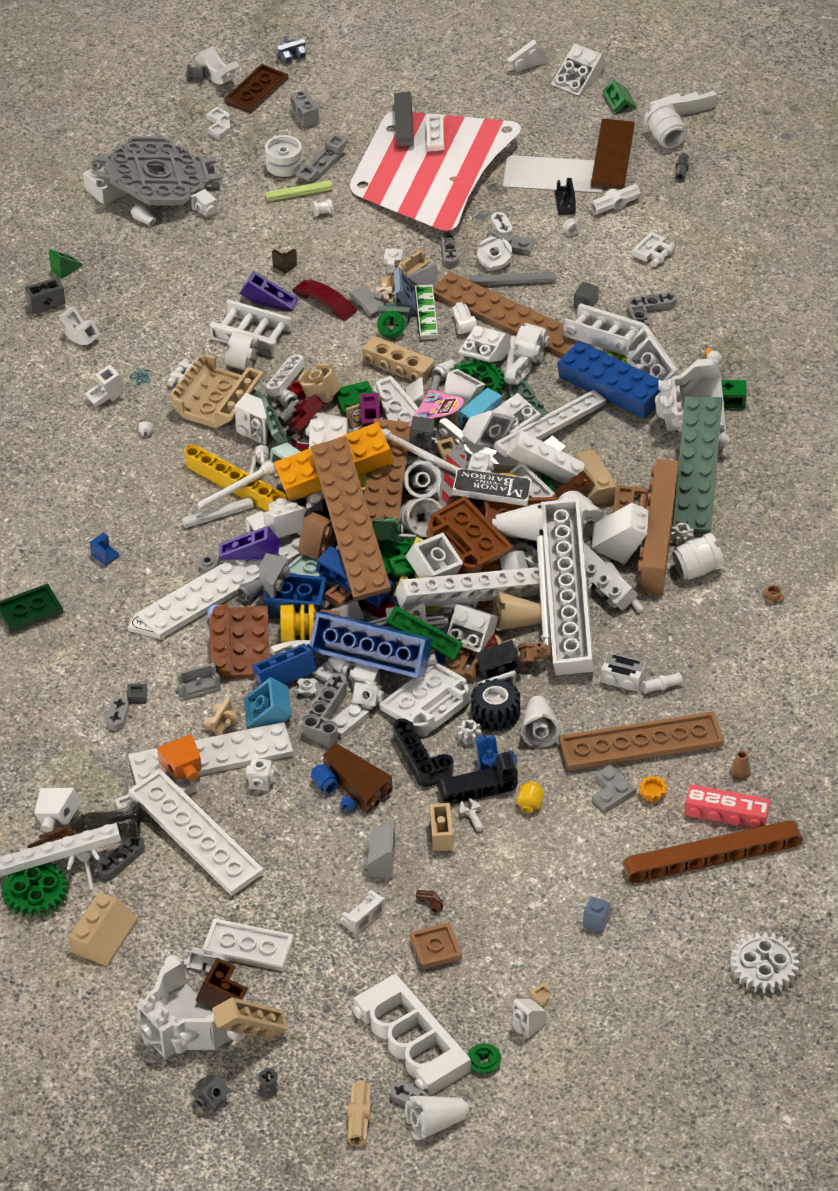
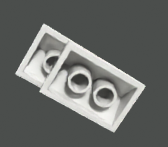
[626,325,679,381]

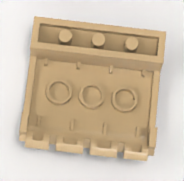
[168,354,264,428]

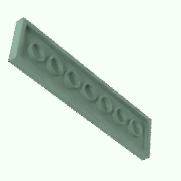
[673,396,722,533]

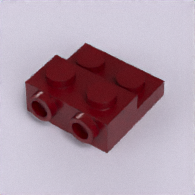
[285,394,324,436]

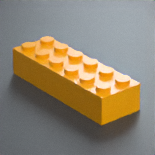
[273,422,394,502]

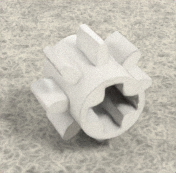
[671,523,694,546]
[457,720,481,744]

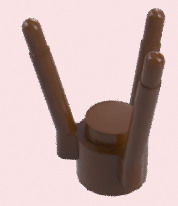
[27,826,74,865]

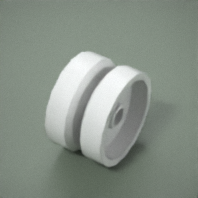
[265,135,303,177]

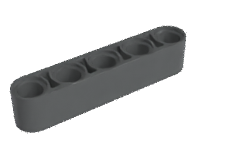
[394,91,414,148]

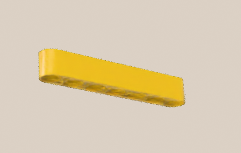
[184,445,287,512]

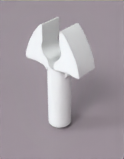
[460,799,484,832]

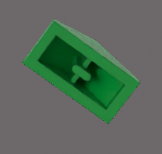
[49,249,82,278]

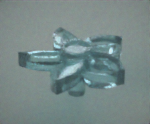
[130,368,150,386]

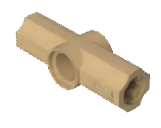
[348,1080,371,1146]

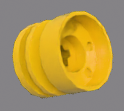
[281,604,316,643]

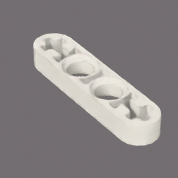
[266,355,305,397]

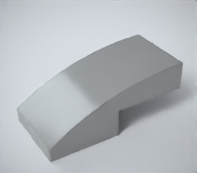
[349,285,384,317]

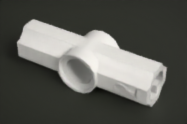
[590,184,641,215]

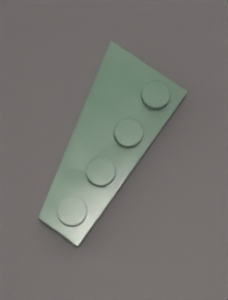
[259,394,290,446]

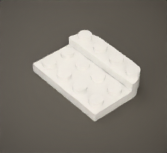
[379,664,471,737]

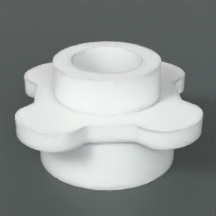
[297,678,317,697]

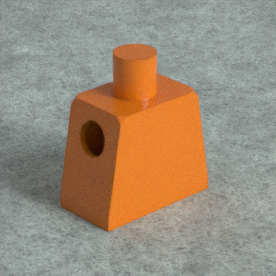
[157,734,202,781]

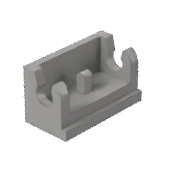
[177,662,221,700]

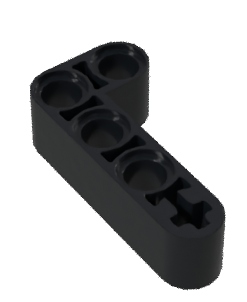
[393,718,454,787]
[436,752,518,805]

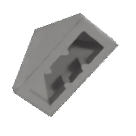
[406,262,437,288]

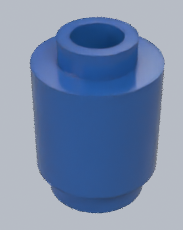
[310,764,338,794]

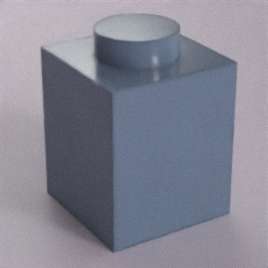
[583,896,611,933]

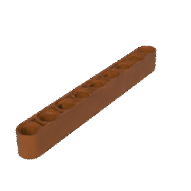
[622,820,803,883]

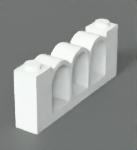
[353,973,471,1096]

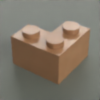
[298,512,338,560]

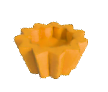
[639,775,668,803]

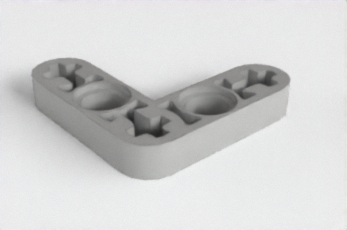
[627,292,677,332]

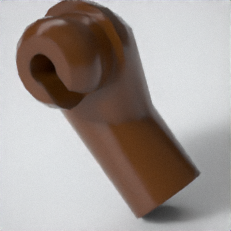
[416,890,443,913]

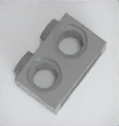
[290,90,319,128]

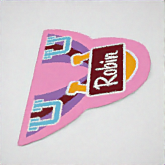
[408,390,464,426]

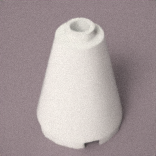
[403,461,441,498]
[492,503,543,541]
[521,696,561,748]
[405,1095,469,1140]

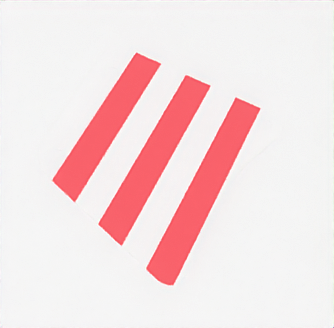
[350,111,521,231]

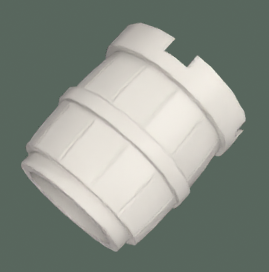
[644,101,687,148]
[558,491,605,541]
[672,533,725,580]

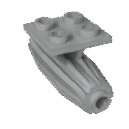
[369,604,449,631]

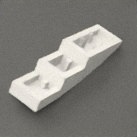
[649,91,717,116]

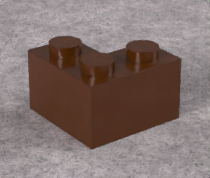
[195,958,248,1008]

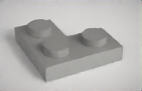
[592,765,636,813]

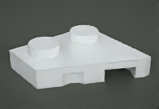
[508,39,549,72]

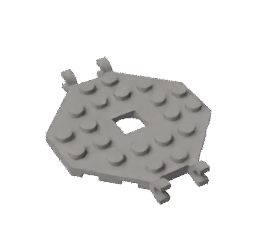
[91,136,222,206]

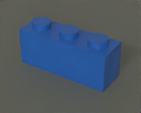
[252,643,317,686]

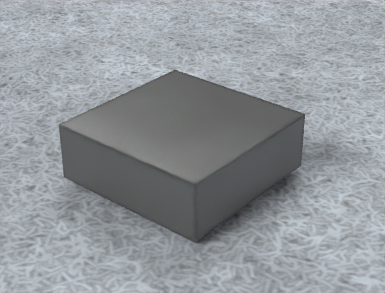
[127,683,147,703]

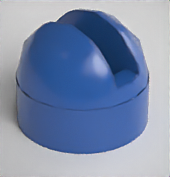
[340,795,358,812]

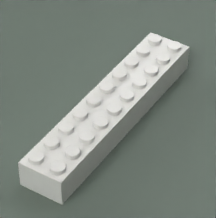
[541,498,595,676]

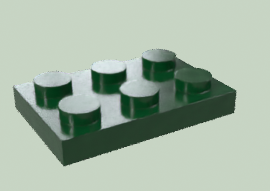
[0,583,64,633]

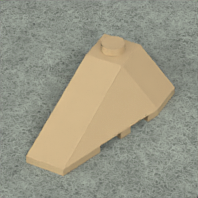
[576,449,616,506]

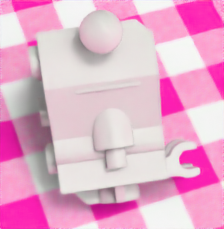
[655,351,730,447]
[137,955,244,1059]

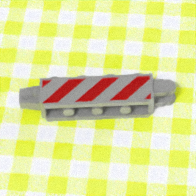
[439,444,470,507]

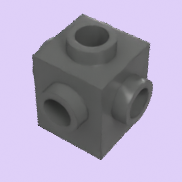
[191,1074,231,1109]

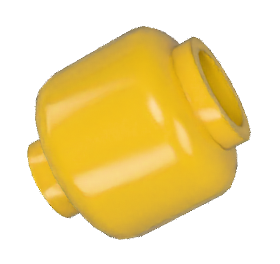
[516,781,545,813]

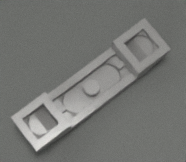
[296,133,348,182]

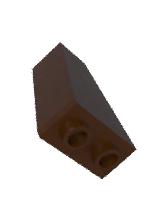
[323,743,393,814]

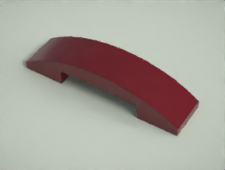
[292,280,357,321]

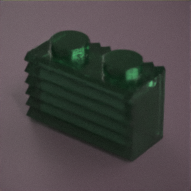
[373,517,402,554]

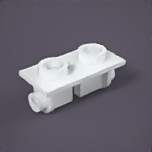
[184,947,230,972]

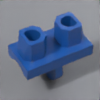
[475,735,498,771]

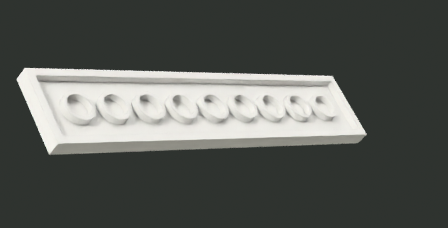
[136,533,302,640]

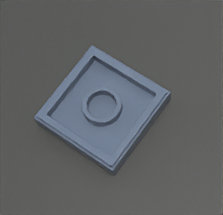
[394,268,417,316]

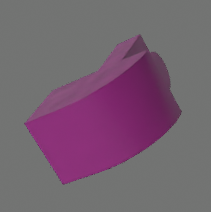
[360,393,380,428]

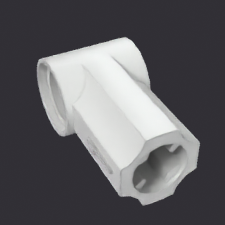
[452,302,477,335]

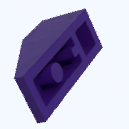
[239,270,298,311]
[218,526,280,560]

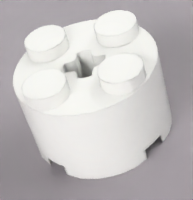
[514,323,550,363]
[225,332,259,371]

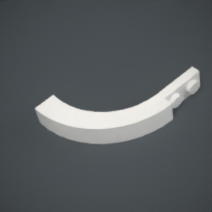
[439,417,566,474]

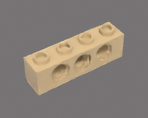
[362,335,435,385]
[212,997,288,1040]

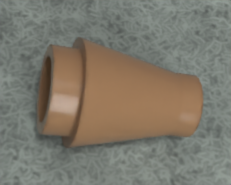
[731,750,751,779]

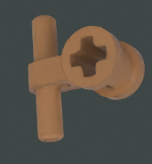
[517,642,553,667]

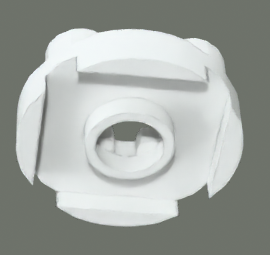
[477,237,512,271]

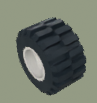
[471,679,521,731]

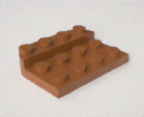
[426,496,513,574]
[209,604,269,679]

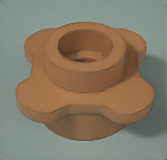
[763,585,785,603]

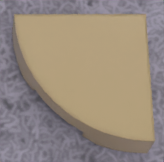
[529,982,550,1008]

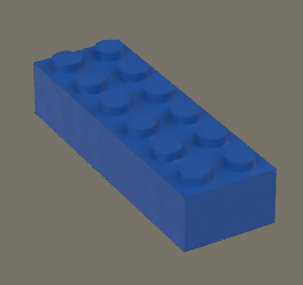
[557,341,662,419]
[309,611,433,678]

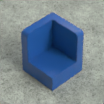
[89,532,119,566]

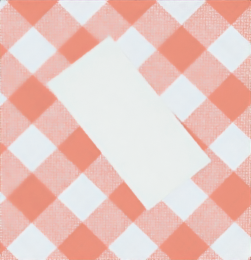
[503,155,603,193]

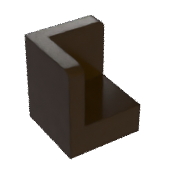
[272,249,297,274]

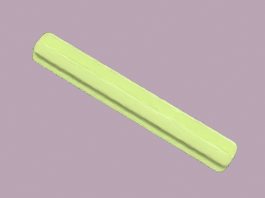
[266,180,333,202]

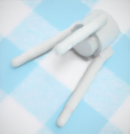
[249,445,278,477]
[67,849,100,890]

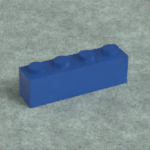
[316,546,394,609]

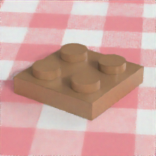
[409,922,462,970]

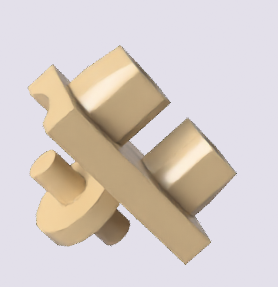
[376,275,398,303]
[204,698,239,736]

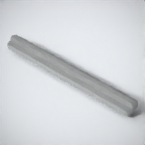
[469,272,556,286]

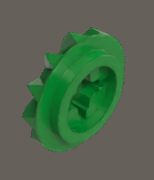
[377,311,406,339]
[467,1043,501,1075]

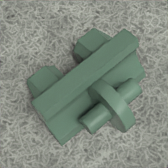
[378,298,411,326]

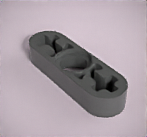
[97,835,145,881]

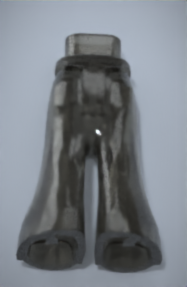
[71,802,142,837]

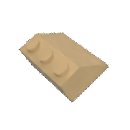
[68,892,138,967]

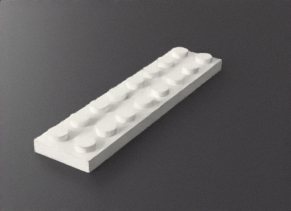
[128,722,293,785]
[128,769,264,896]

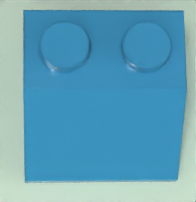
[244,677,291,729]

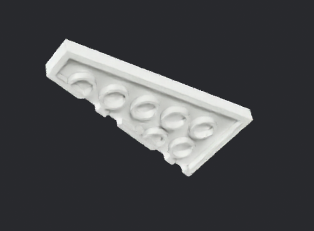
[375,376,445,469]

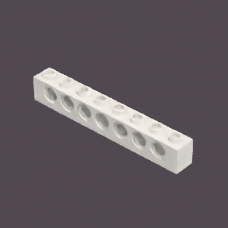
[395,567,540,607]

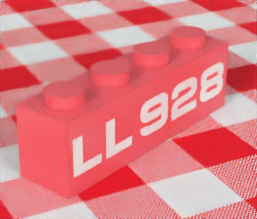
[684,784,770,828]

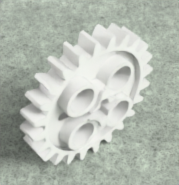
[730,932,800,994]

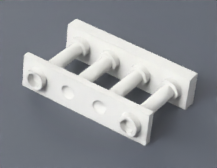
[209,299,292,357]
[562,304,646,356]

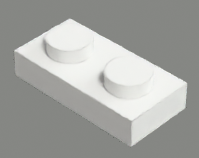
[332,703,369,739]

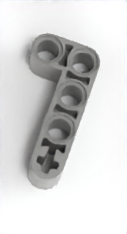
[302,673,347,747]

